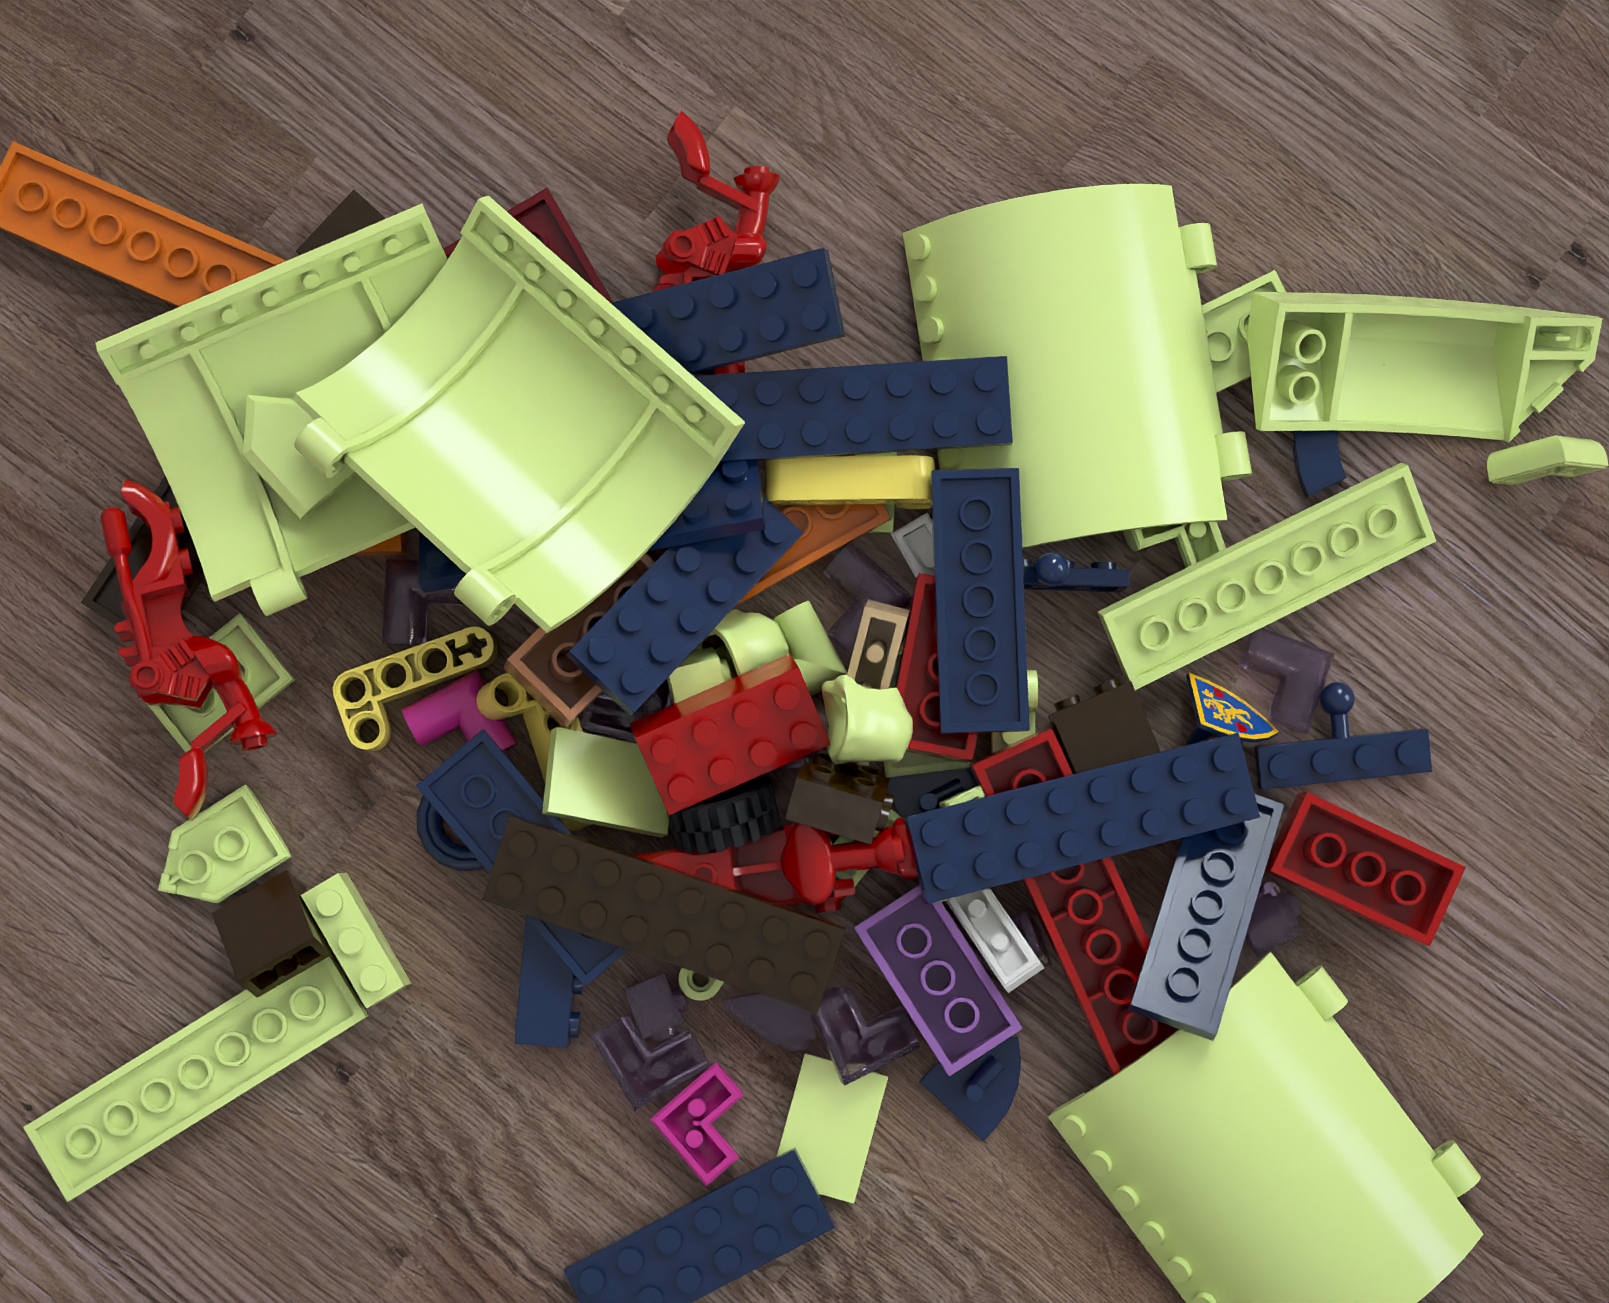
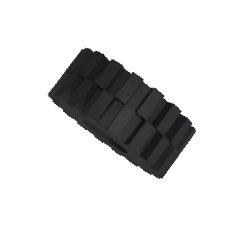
[666,775,781,854]

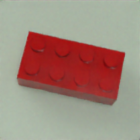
[895,573,977,763]
[629,654,831,815]
[1265,792,1466,946]

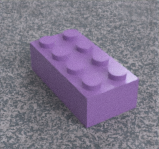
[853,884,1023,1076]

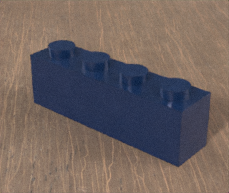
[515,918,584,1048]

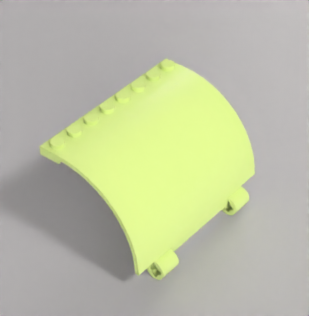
[903,184,1252,549]
[292,196,745,633]
[96,204,448,616]
[1048,952,1483,1303]

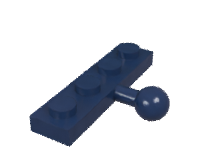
[1023,552,1129,593]
[1255,682,1432,789]

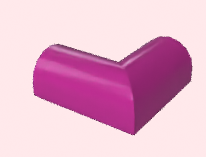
[401,669,518,752]
[650,1062,744,1186]

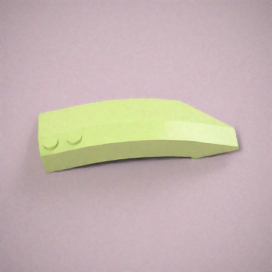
[1247,292,1603,443]

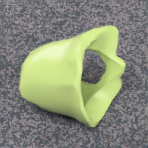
[692,609,789,679]
[821,675,913,764]

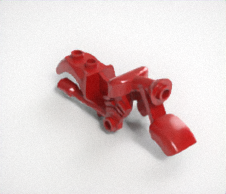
[653,111,780,375]
[100,479,278,821]
[633,818,918,913]

